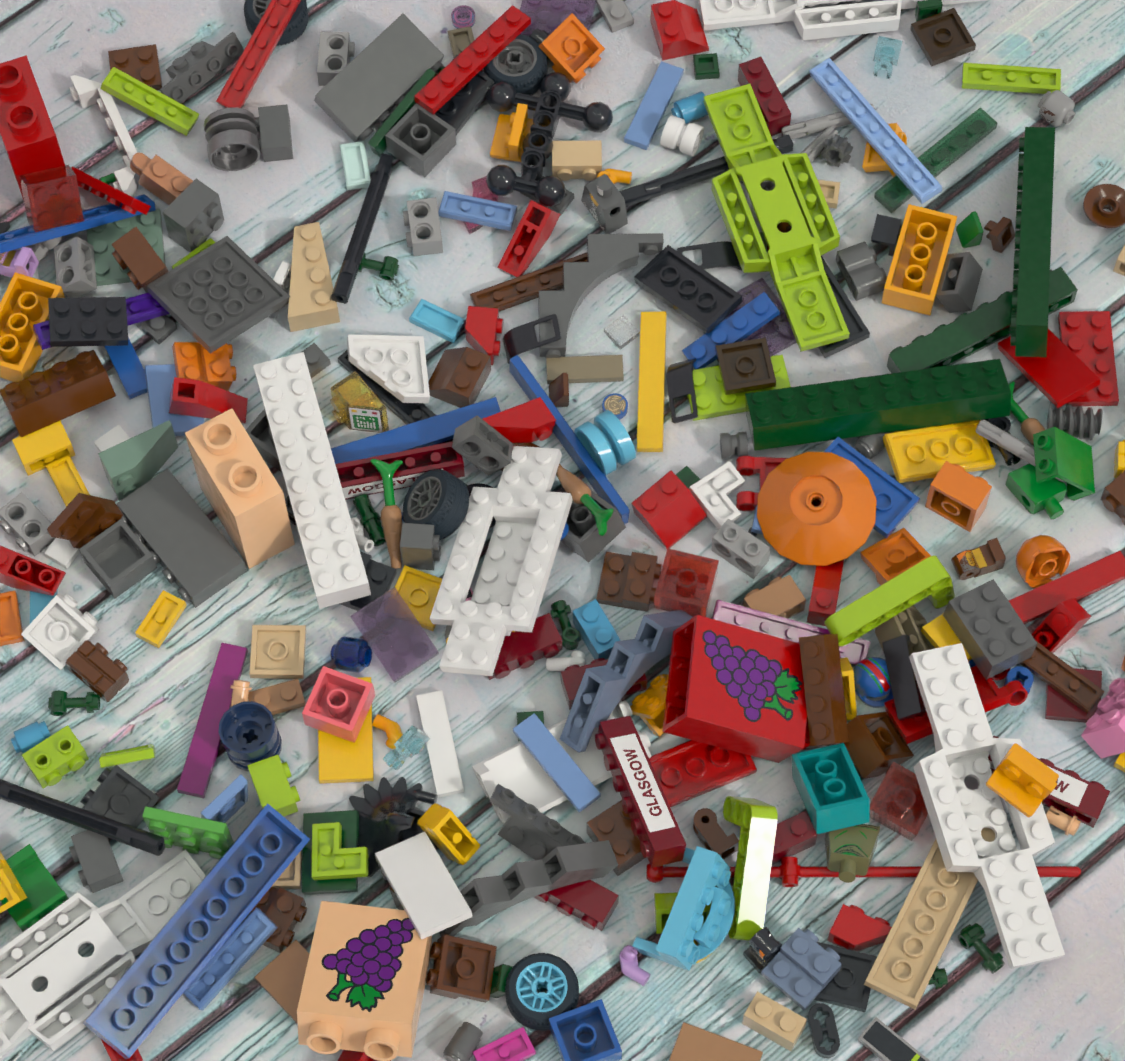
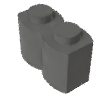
[836,241,887,301]

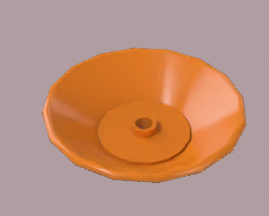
[757,451,877,566]

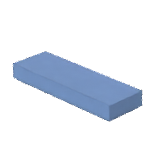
[438,191,517,231]

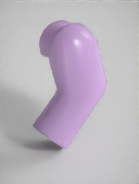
[619,945,651,986]

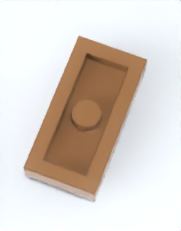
[248,679,305,715]

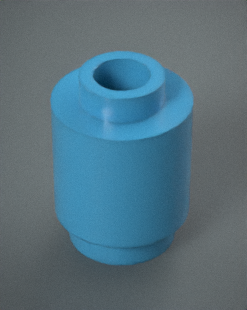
[11,721,51,754]

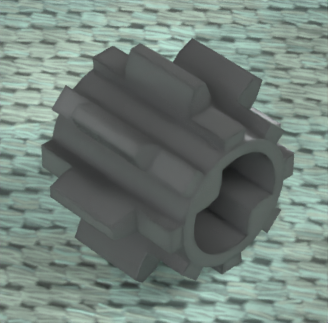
[821,134,853,167]

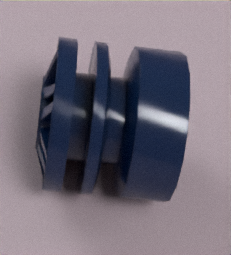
[219,701,282,771]

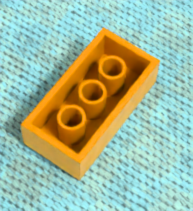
[881,204,957,315]
[0,272,65,382]

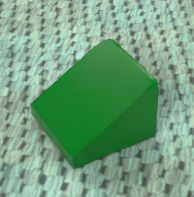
[956,211,984,248]

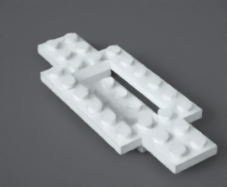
[430,446,573,676]

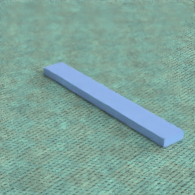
[809,58,942,204]

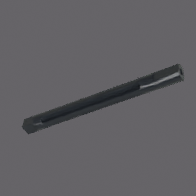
[619,134,794,207]
[331,153,394,304]
[0,779,165,856]

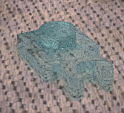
[873,36,903,79]
[383,725,430,770]

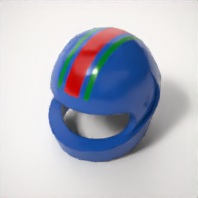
[853,657,894,708]

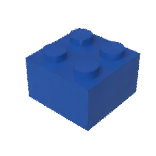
[549,999,622,1061]

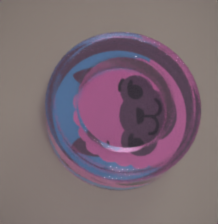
[451,5,476,29]

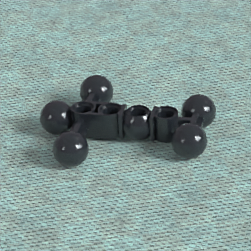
[486,72,613,207]

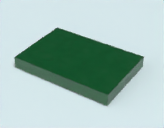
[302,810,359,895]

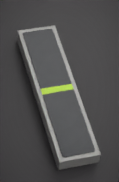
[858,1017,930,1061]

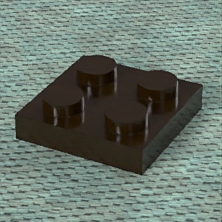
[910,8,976,67]
[715,337,776,395]

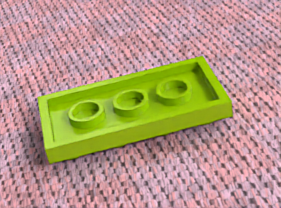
[687,354,791,421]

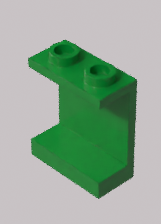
[1033,426,1095,501]
[0,844,69,932]

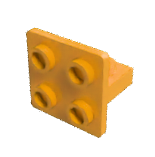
[490,103,546,162]
[630,674,668,737]
[986,743,1059,817]

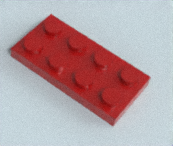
[1058,311,1119,407]

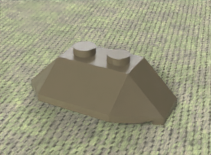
[875,605,935,653]

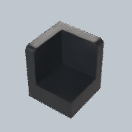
[871,214,902,256]

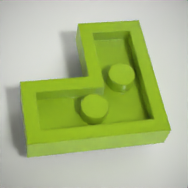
[312,822,368,880]

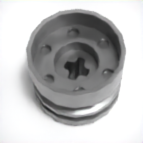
[204,107,261,171]

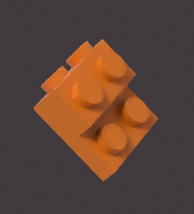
[538,13,605,84]
[172,342,237,391]
[860,528,931,585]

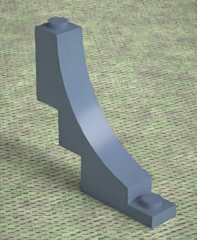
[560,610,693,753]

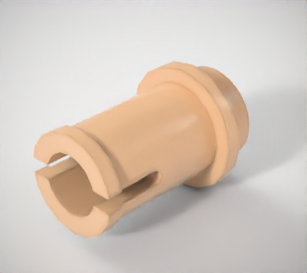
[230,680,252,707]
[1046,806,1081,836]

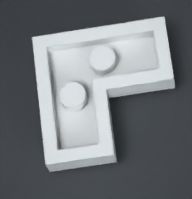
[689,461,745,530]

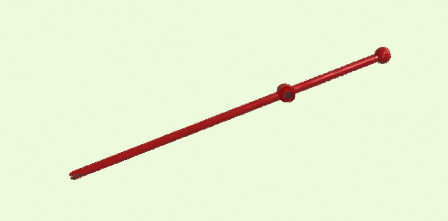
[646,857,1081,887]

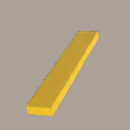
[637,311,667,452]

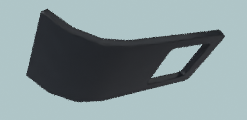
[677,241,742,271]
[503,314,561,364]
[666,358,698,423]

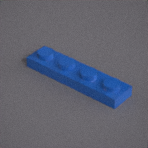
[682,292,780,370]

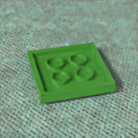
[142,806,234,859]

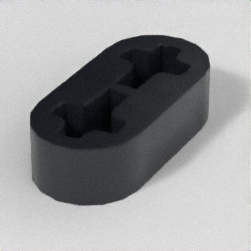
[808,1003,840,1058]

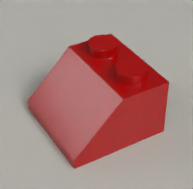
[650,0,709,61]
[631,470,707,550]

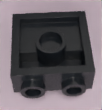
[339,551,397,618]
[80,765,159,828]

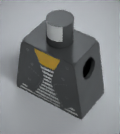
[581,174,628,234]

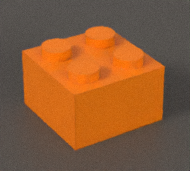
[925,461,992,532]

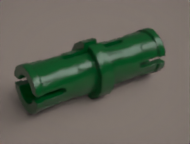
[353,494,386,546]

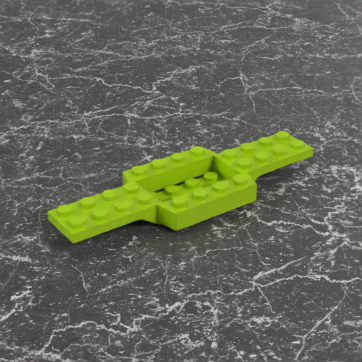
[703,84,850,352]

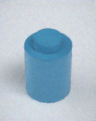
[671,91,708,124]

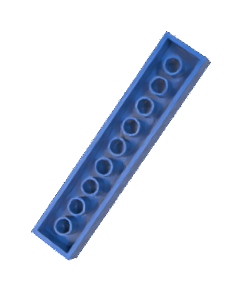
[83,804,310,1059]

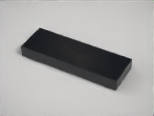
[882,634,926,720]

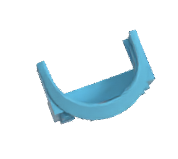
[633,846,735,971]

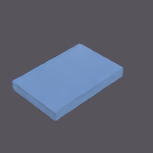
[144,364,205,436]
[201,774,248,823]

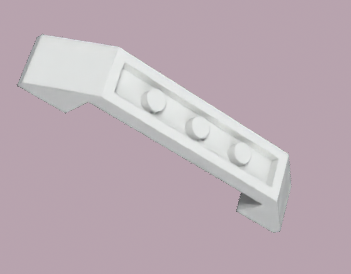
[69,75,140,197]

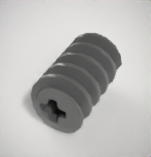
[1047,402,1103,440]

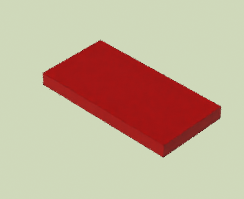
[998,329,1100,408]
[649,740,757,807]

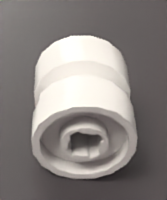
[660,115,704,157]

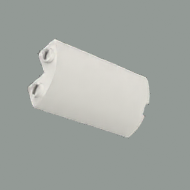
[472,700,651,825]

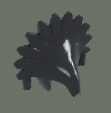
[349,777,438,881]

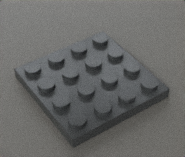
[147,236,290,354]

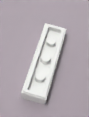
[416,690,464,798]

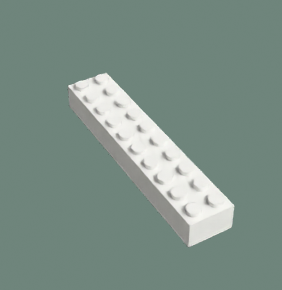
[253,352,371,609]

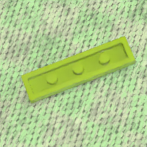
[962,63,1061,94]
[100,67,199,136]

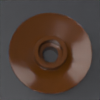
[1083,184,1125,228]

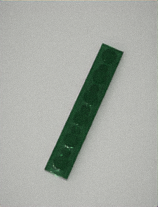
[874,107,998,213]

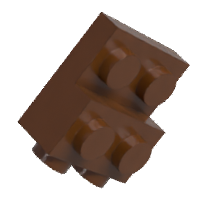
[47,493,123,549]
[596,552,662,612]
[234,886,307,953]
[426,934,497,1003]

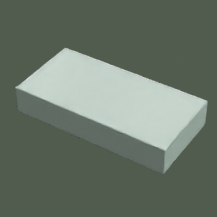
[340,141,371,191]

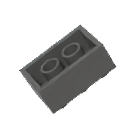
[943,579,1037,680]

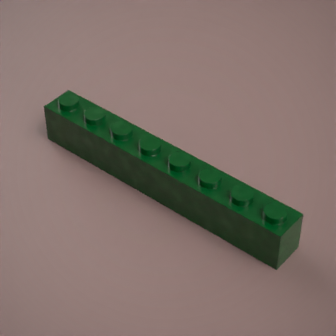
[887,267,1078,373]

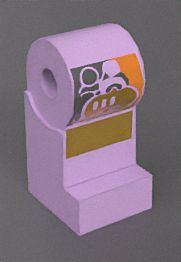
[0,247,39,277]

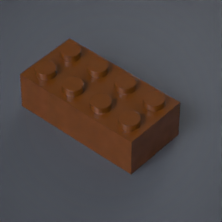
[0,350,116,437]

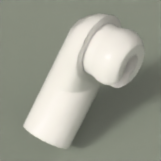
[546,650,586,671]

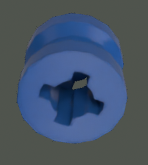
[1004,666,1034,694]

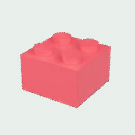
[302,666,375,743]

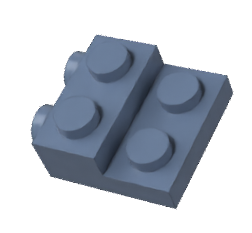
[761,928,842,1011]

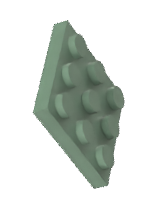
[86,209,166,286]

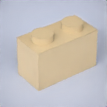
[552,140,602,181]
[742,991,807,1051]

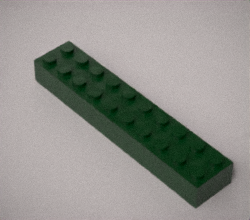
[1010,127,1055,357]
[745,359,1011,451]

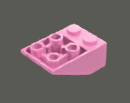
[1081,678,1125,759]

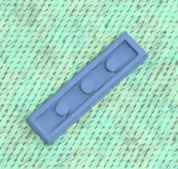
[624,61,684,150]
[513,713,601,813]
[184,908,278,1011]

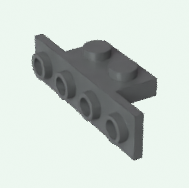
[160,32,244,103]
[489,784,586,860]

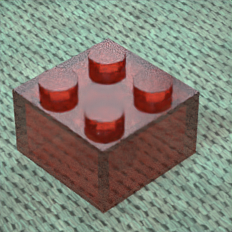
[19,165,84,232]
[654,548,719,617]
[870,761,928,841]

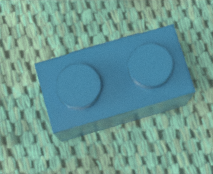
[573,599,621,660]

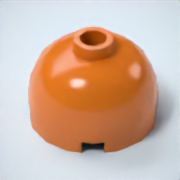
[1016,535,1071,588]

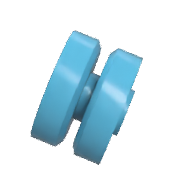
[575,410,636,476]

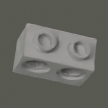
[317,32,355,86]
[403,197,443,256]
[54,237,97,298]
[0,492,55,557]
[711,519,771,579]

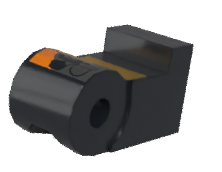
[743,927,782,974]

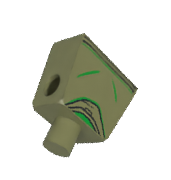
[825,824,880,883]

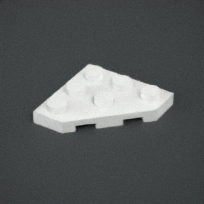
[347,335,430,403]

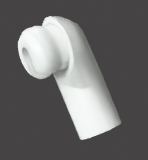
[351,518,374,552]

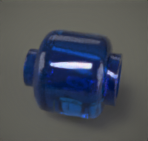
[331,636,372,673]

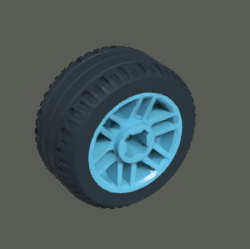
[505,953,579,1031]

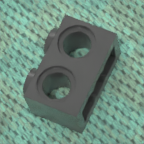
[452,416,514,476]

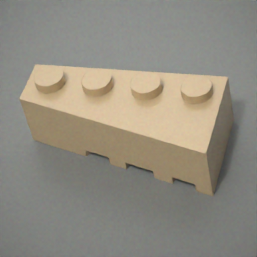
[288,222,340,332]

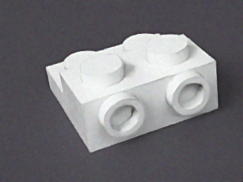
[21,593,99,670]

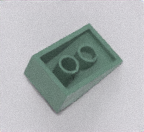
[98,420,178,500]

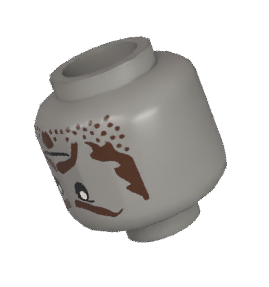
[1038,90,1076,127]

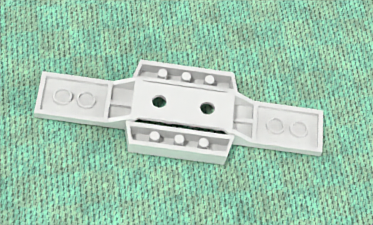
[699,0,986,40]
[909,643,1065,969]
[0,849,206,1057]

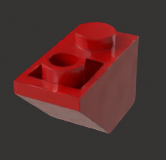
[465,306,503,365]
[1031,598,1092,653]
[827,904,892,951]

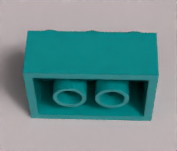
[792,743,870,834]

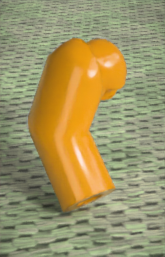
[597,168,632,184]
[372,714,404,750]

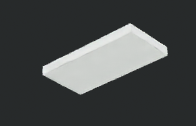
[375,832,472,940]

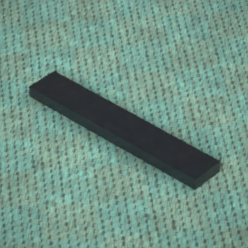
[338,349,453,445]

